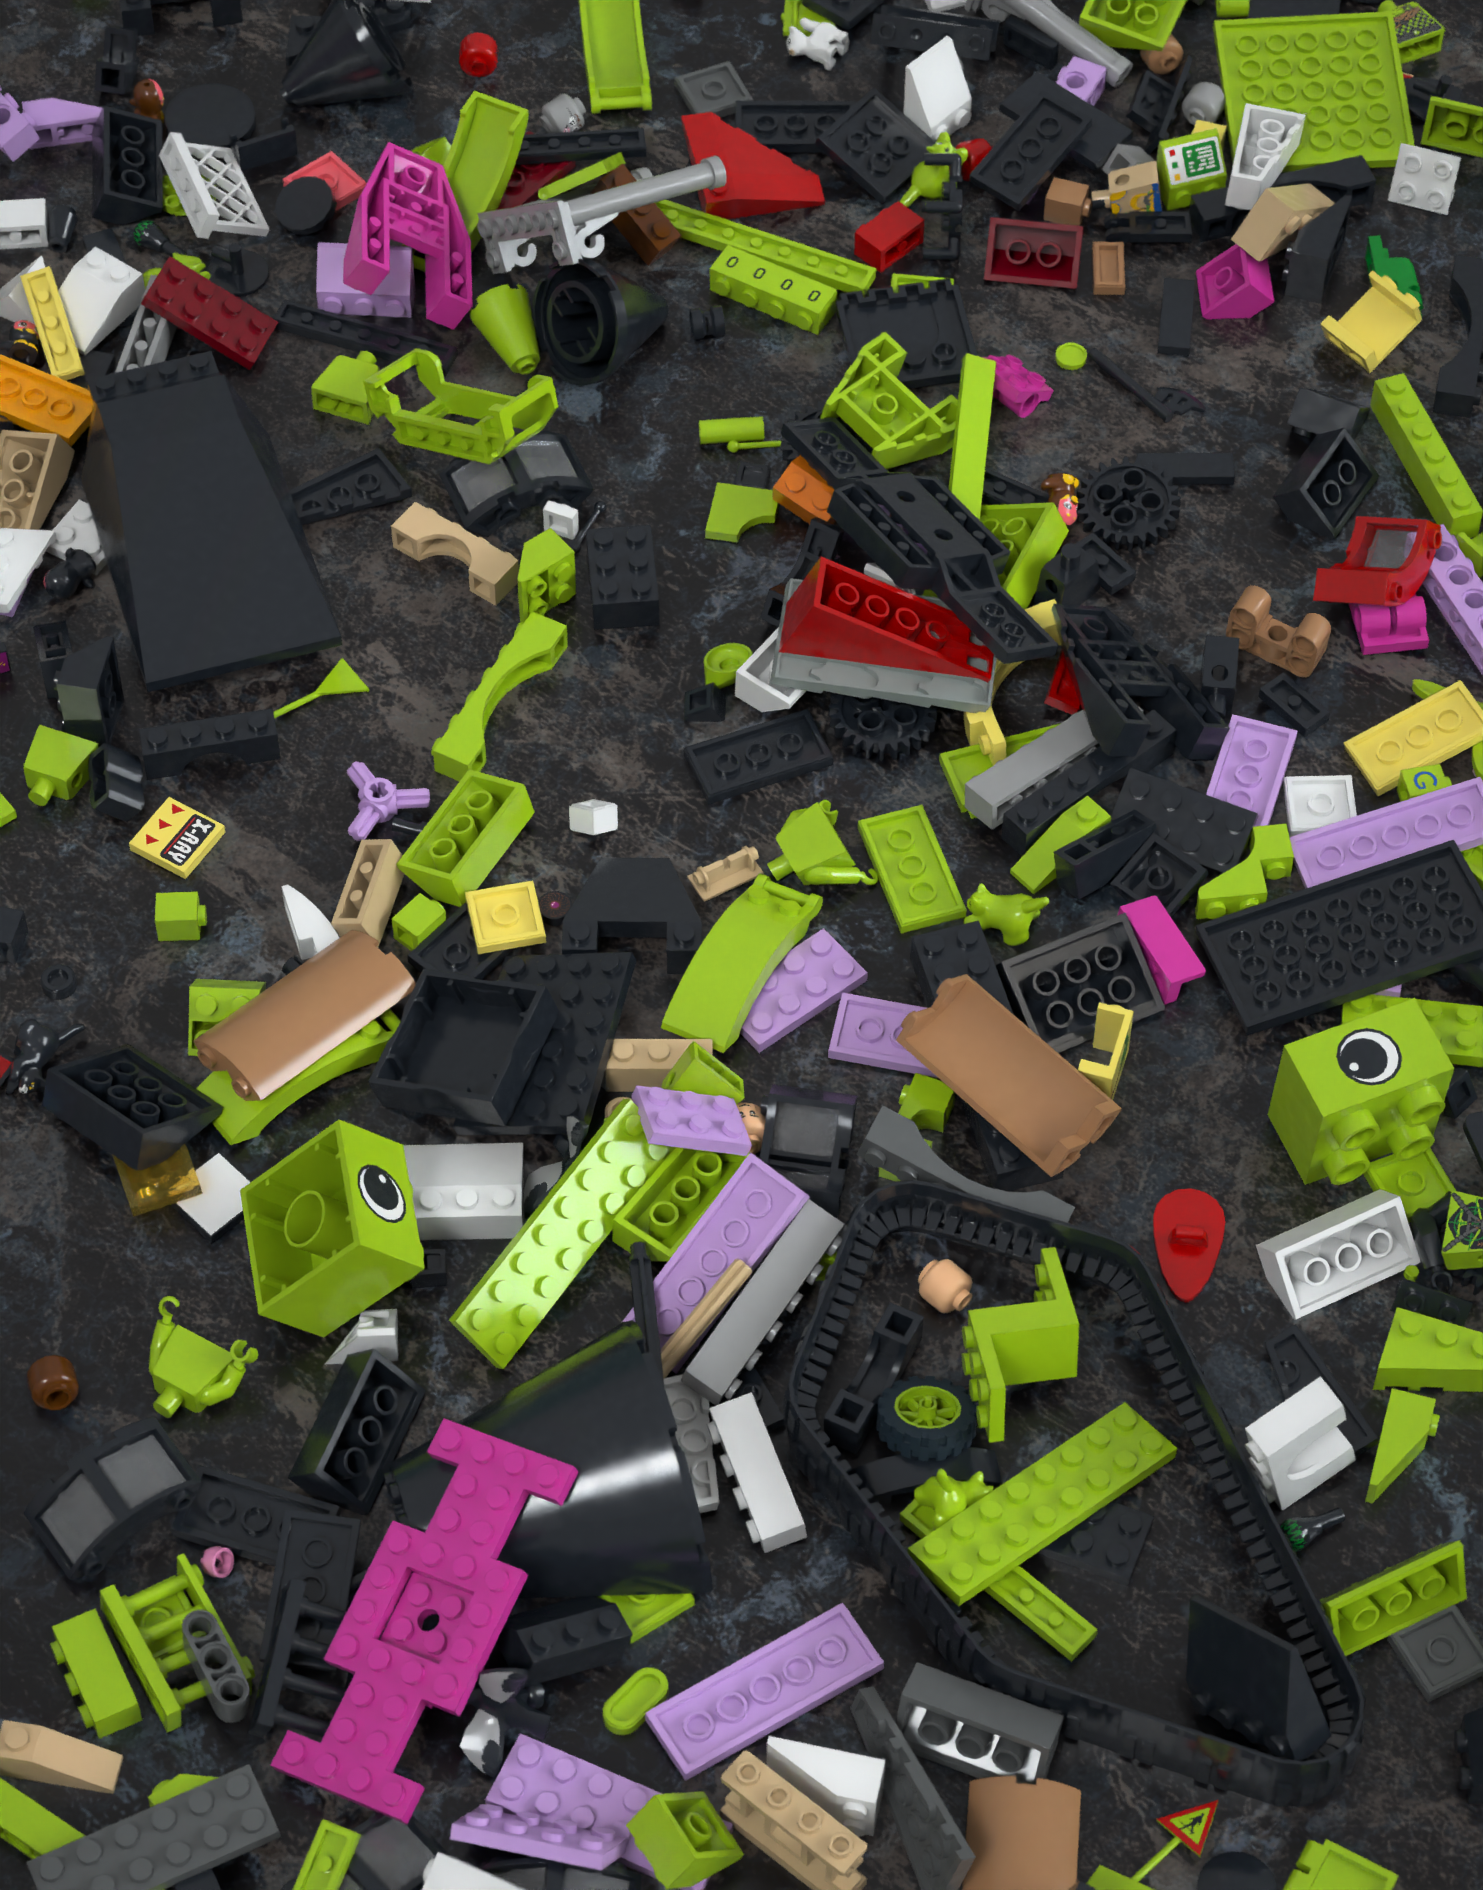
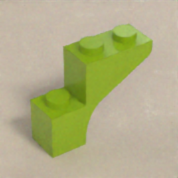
[1195,824,1294,919]

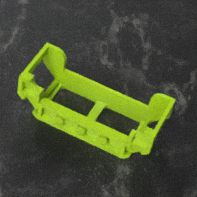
[363,348,559,464]

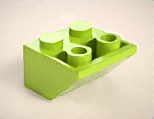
[517,528,576,622]
[188,979,266,1056]

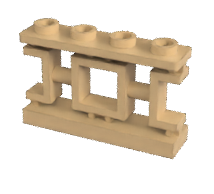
[720,1751,867,1890]

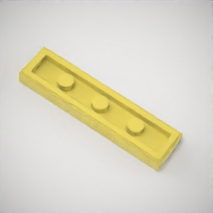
[20,266,85,381]

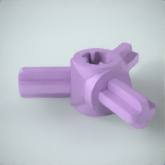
[347,761,430,841]

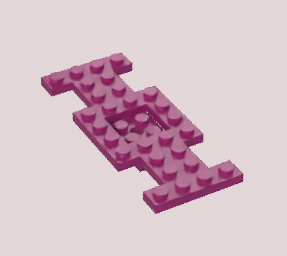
[270,1419,578,1825]

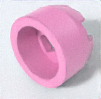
[200,1546,234,1578]

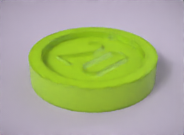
[1055,343,1087,370]

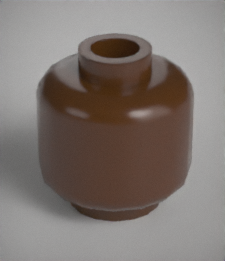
[27,1355,79,1410]

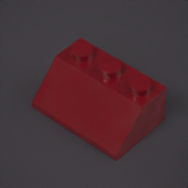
[984,217,1084,289]

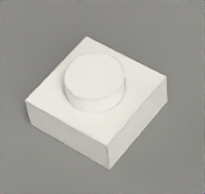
[543,500,579,540]

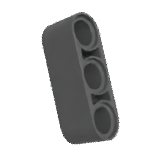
[182,1610,249,1723]

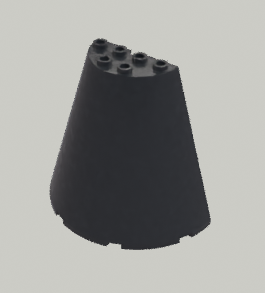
[383,1320,713,1598]

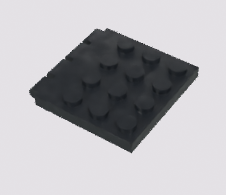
[835,278,978,389]

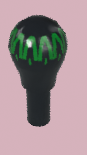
[134,220,187,258]
[1280,1507,1345,1551]

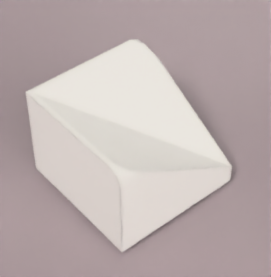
[569,799,618,835]

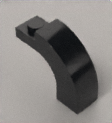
[760,517,845,627]

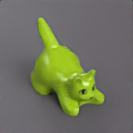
[899,132,968,207]
[963,883,1049,946]
[914,1469,993,1528]

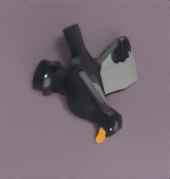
[523,1116,588,1215]
[459,1667,552,1778]

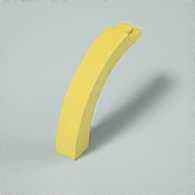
[964,599,1061,766]

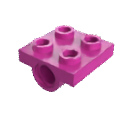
[982,355,1054,418]
[1349,593,1429,655]

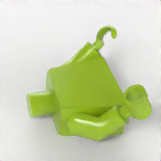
[767,800,878,885]
[149,1296,258,1418]

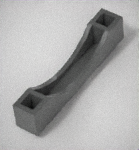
[856,1105,1075,1223]

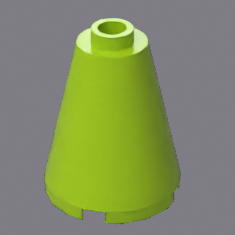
[469,284,540,375]

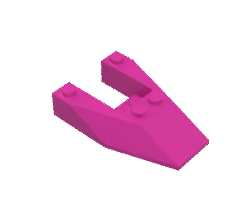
[343,142,473,330]

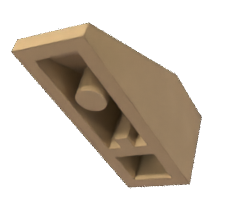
[0,1720,123,1794]

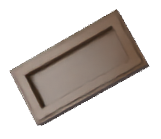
[1092,242,1125,295]

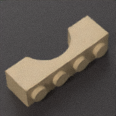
[391,502,519,606]

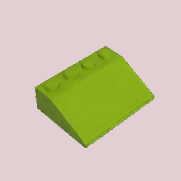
[1079,0,1187,51]
[922,503,1069,610]

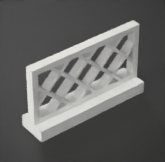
[159,132,270,239]

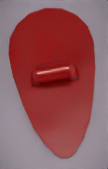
[1153,1188,1225,1302]

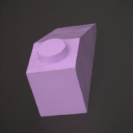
[22,98,102,149]

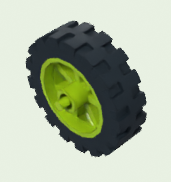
[876,1376,977,1461]

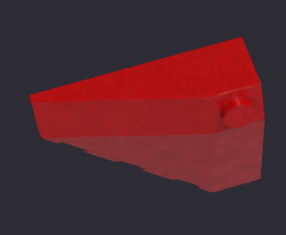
[681,112,825,219]

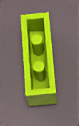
[50,1609,142,1739]

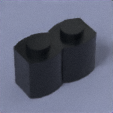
[88,743,145,822]

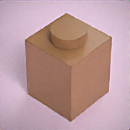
[1044,177,1092,226]

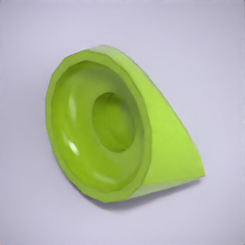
[704,643,753,689]

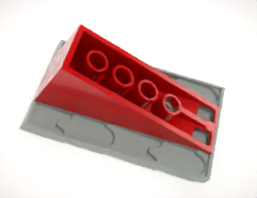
[770,556,997,713]

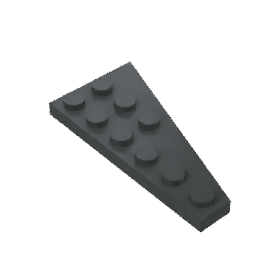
[850,1686,976,1890]

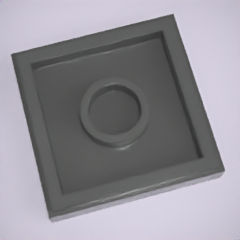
[675,61,753,117]
[1387,1605,1483,1702]

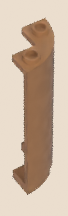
[193,930,416,1101]
[896,974,1122,1177]
[962,1776,1081,1890]

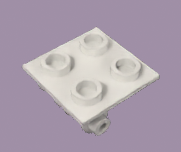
[1388,143,1461,215]

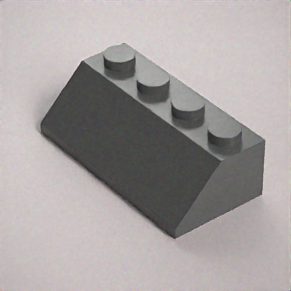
[896,1662,1064,1785]

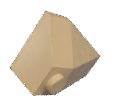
[0,430,75,530]

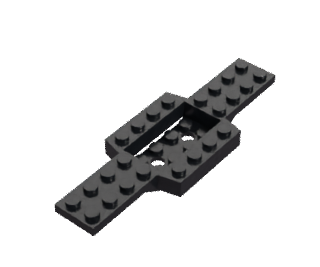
[780,417,1059,664]

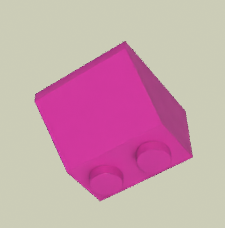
[1196,244,1274,319]

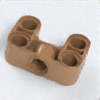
[1226,585,1331,677]

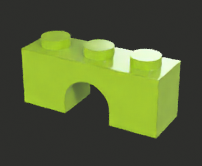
[879,1073,955,1182]

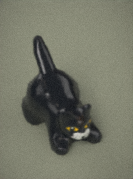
[6,1019,85,1094]

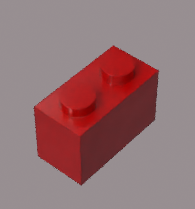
[854,201,925,273]

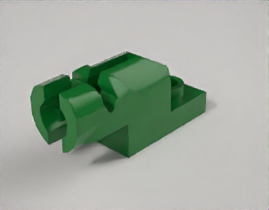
[1364,235,1424,317]

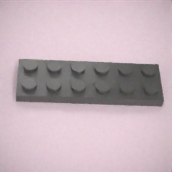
[26,1764,281,1890]

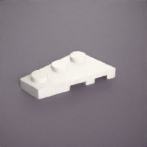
[0,528,57,613]

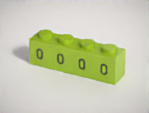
[710,245,837,335]

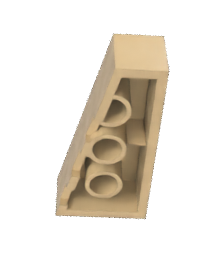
[1231,183,1335,262]

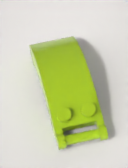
[578,0,652,114]
[402,91,529,272]
[661,873,823,1053]
[196,1008,401,1145]

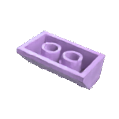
[316,242,415,318]

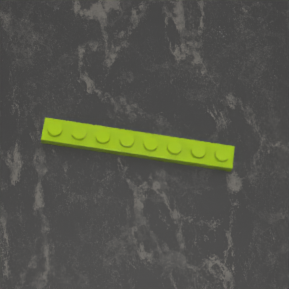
[655,200,876,297]

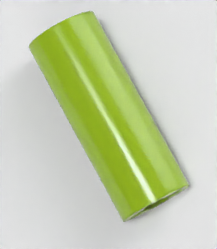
[699,416,764,444]

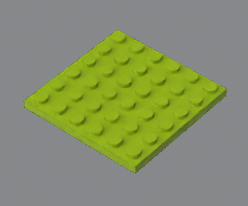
[1213,11,1415,173]

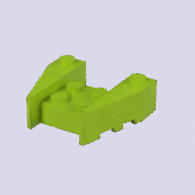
[820,332,958,469]

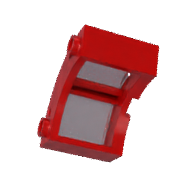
[1313,516,1442,607]

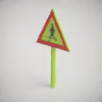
[1130,1800,1219,1882]

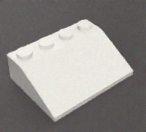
[403,1143,523,1240]

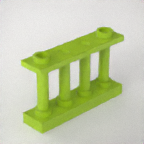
[100,1553,255,1733]

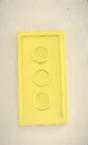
[1343,680,1483,796]

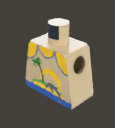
[1091,161,1162,214]

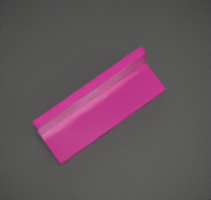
[1117,896,1206,1005]

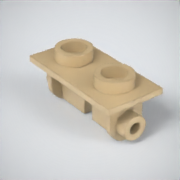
[687,846,764,902]

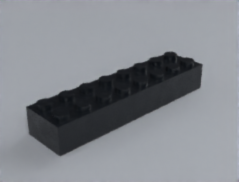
[910,921,1064,1191]

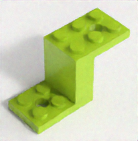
[962,1247,1079,1443]

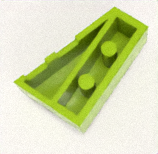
[1373,1307,1483,1392]

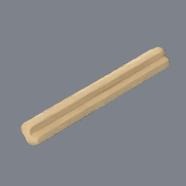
[660,1258,752,1378]

